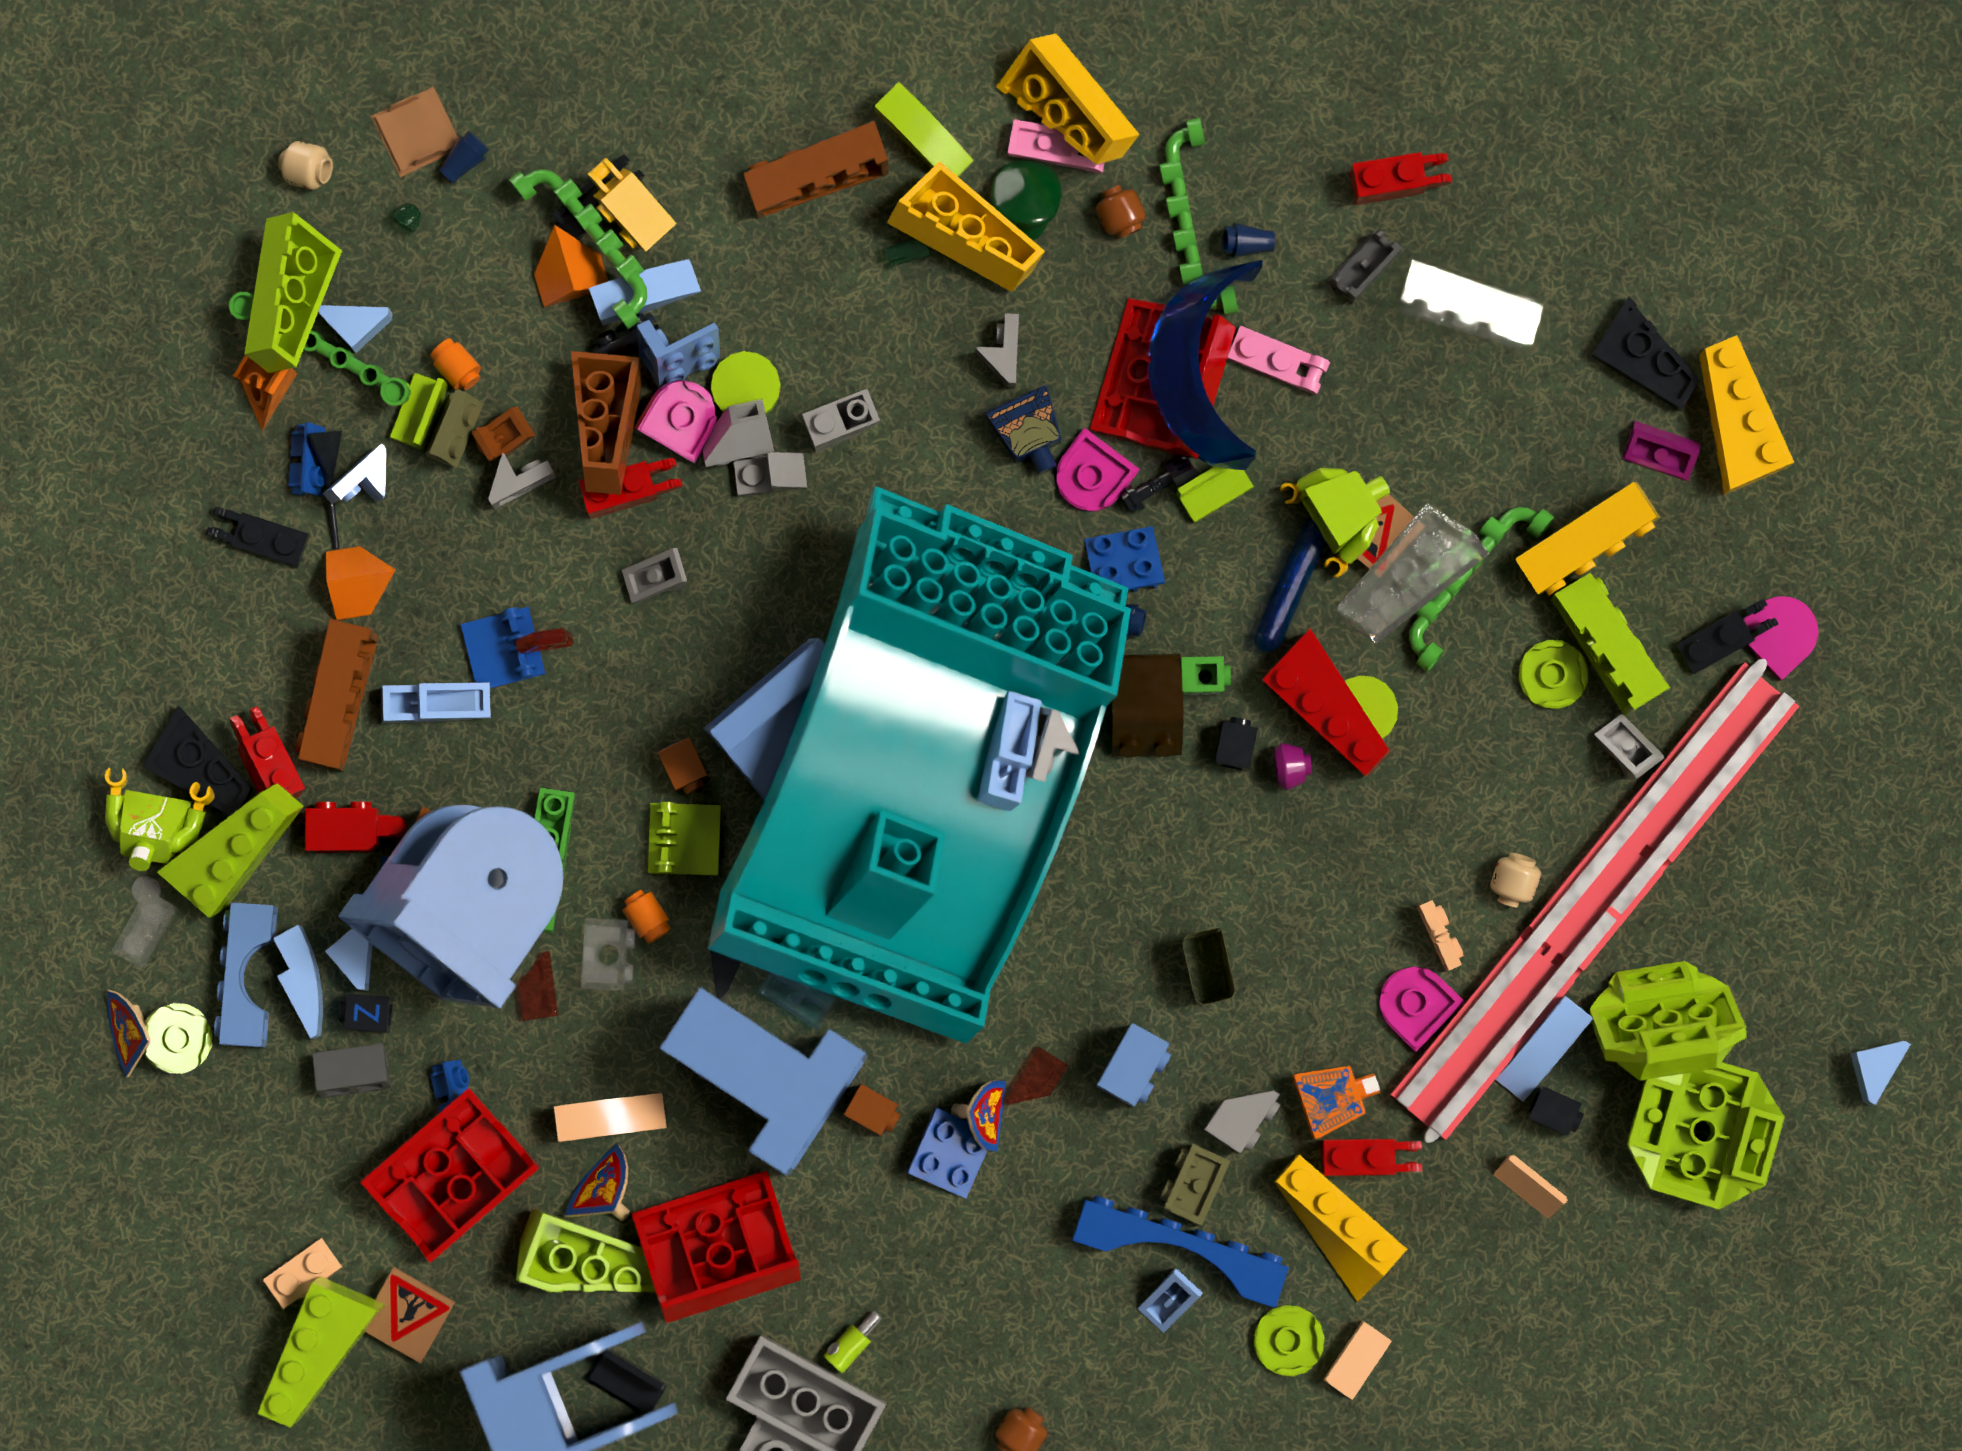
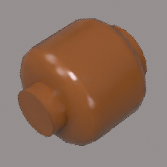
[1095,185,1146,239]
[995,1406,1048,1451]

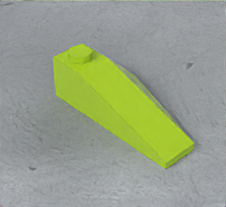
[516,1208,655,1292]

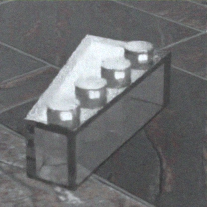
[1395,260,1543,352]
[1336,503,1490,644]

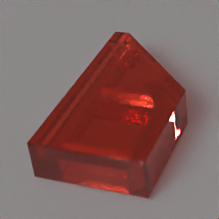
[515,628,575,654]
[519,951,559,1021]
[1005,1047,1069,1105]

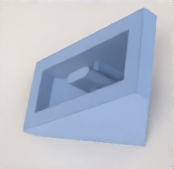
[318,305,392,353]
[325,928,373,991]
[1850,1041,1911,1106]
[1138,1268,1203,1333]

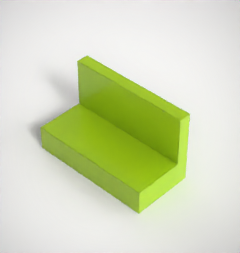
[390,373,449,451]
[1176,453,1254,524]

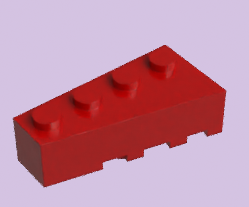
[1262,628,1391,778]

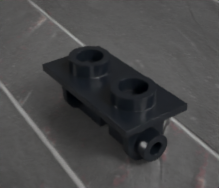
[590,312,660,357]

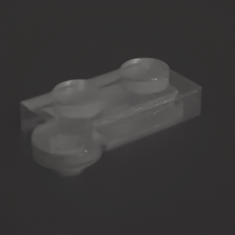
[111,876,178,969]

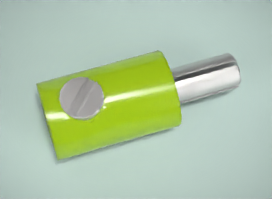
[824,1311,882,1373]

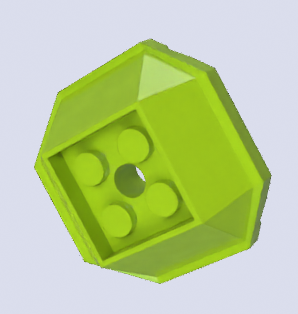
[1590,961,1746,1081]
[1626,1062,1785,1210]

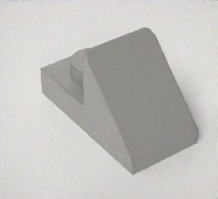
[975,314,1019,388]
[488,452,556,509]
[734,452,807,497]
[622,548,687,603]
[1025,707,1079,782]
[1594,714,1664,779]

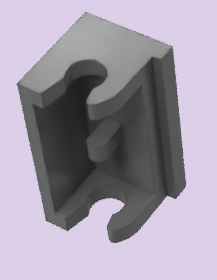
[1327,229,1402,305]
[313,1043,392,1098]

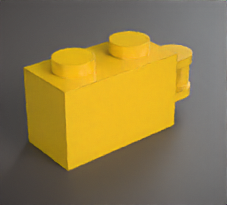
[587,158,677,251]

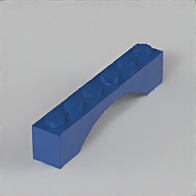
[1072,1195,1289,1308]

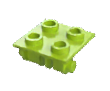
[648,802,721,875]

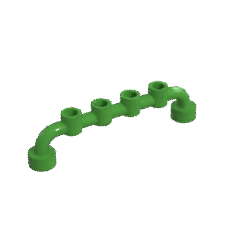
[1160,117,1239,315]
[509,169,647,329]
[229,292,411,406]
[1409,507,1555,672]

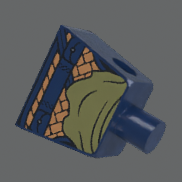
[985,385,1061,475]

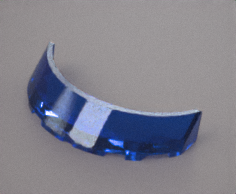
[1147,260,1263,470]

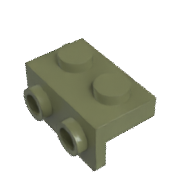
[426,389,484,468]
[1160,1143,1230,1226]

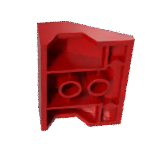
[1090,298,1236,459]
[360,1088,541,1263]
[632,1171,801,1324]

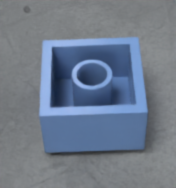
[1096,1023,1172,1107]

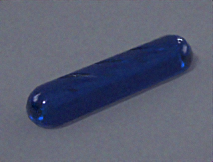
[1254,519,1326,652]

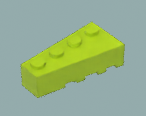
[244,212,342,373]
[1551,573,1670,716]
[157,783,304,918]
[258,1277,386,1428]

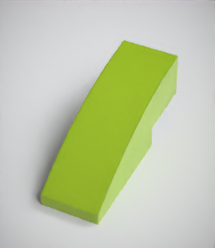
[874,82,974,177]

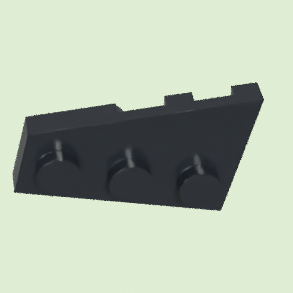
[1591,296,1700,411]
[143,705,253,816]

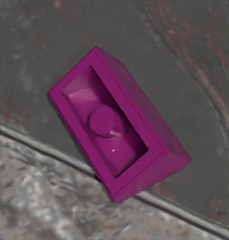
[1622,421,1701,481]

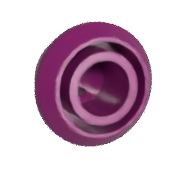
[1274,743,1312,791]

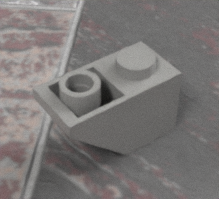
[802,389,880,452]
[702,399,774,467]
[1204,1091,1280,1154]

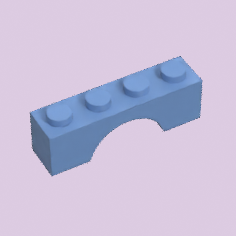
[214,903,278,1048]

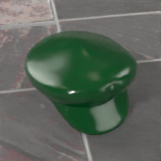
[991,159,1062,240]

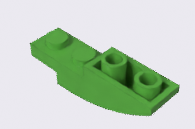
[535,788,575,934]

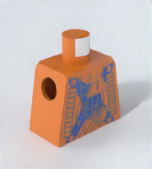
[1292,1066,1380,1140]

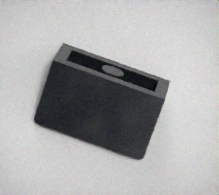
[589,1348,668,1413]

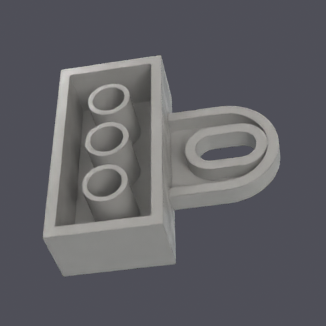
[726,1335,887,1451]

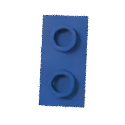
[288,422,326,497]
[430,1060,469,1112]

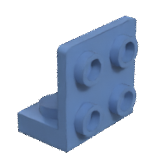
[637,320,720,388]

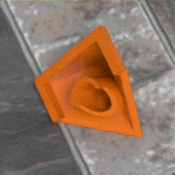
[534,225,608,308]
[233,355,297,431]
[326,546,396,620]

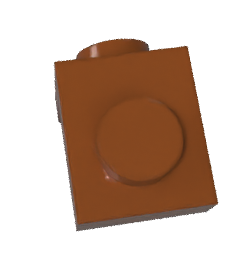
[472,406,536,461]

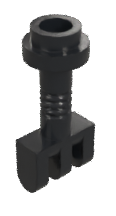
[1121,455,1198,512]

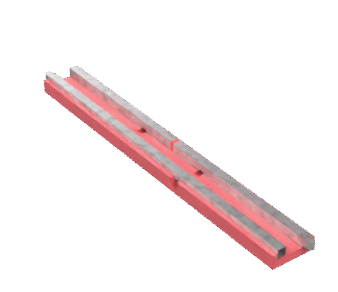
[1390,659,1800,1143]

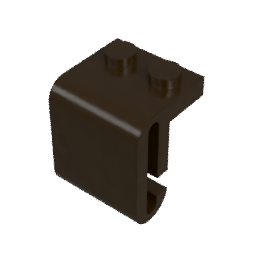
[1111,654,1184,758]

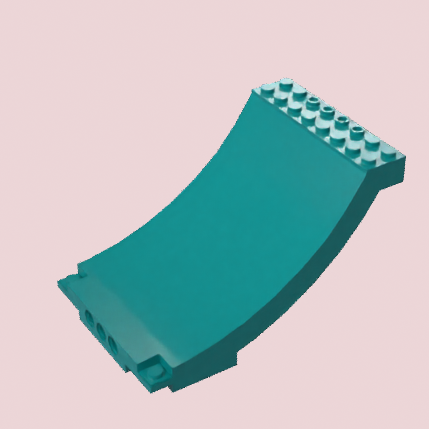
[708,486,1131,1044]

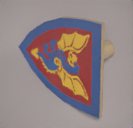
[107,990,151,1077]
[951,1080,1006,1152]
[564,1144,630,1221]

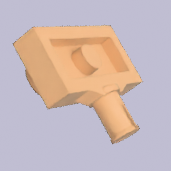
[1417,900,1464,972]
[263,1238,342,1309]

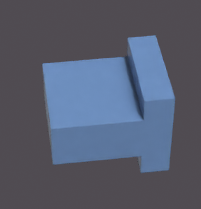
[661,987,868,1175]

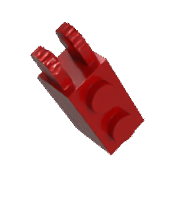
[1350,152,1452,205]
[578,458,683,519]
[229,706,305,799]
[305,801,408,853]
[1321,1139,1422,1176]

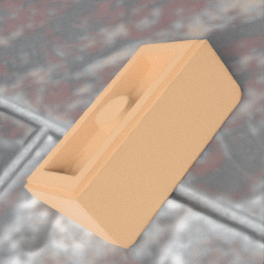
[1494,1155,1567,1219]
[1323,1321,1392,1400]

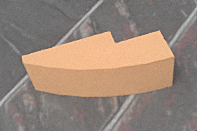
[554,1093,667,1142]

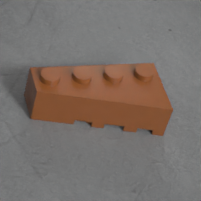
[743,121,889,218]
[571,351,642,495]
[295,619,379,772]

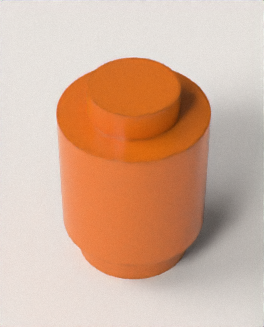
[430,338,481,390]
[622,890,671,944]

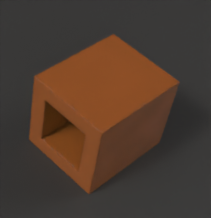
[658,737,709,795]
[844,1084,901,1136]

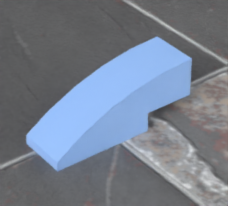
[589,259,701,326]
[380,682,491,724]
[978,691,1042,811]
[273,925,323,1039]
[1495,996,1593,1102]

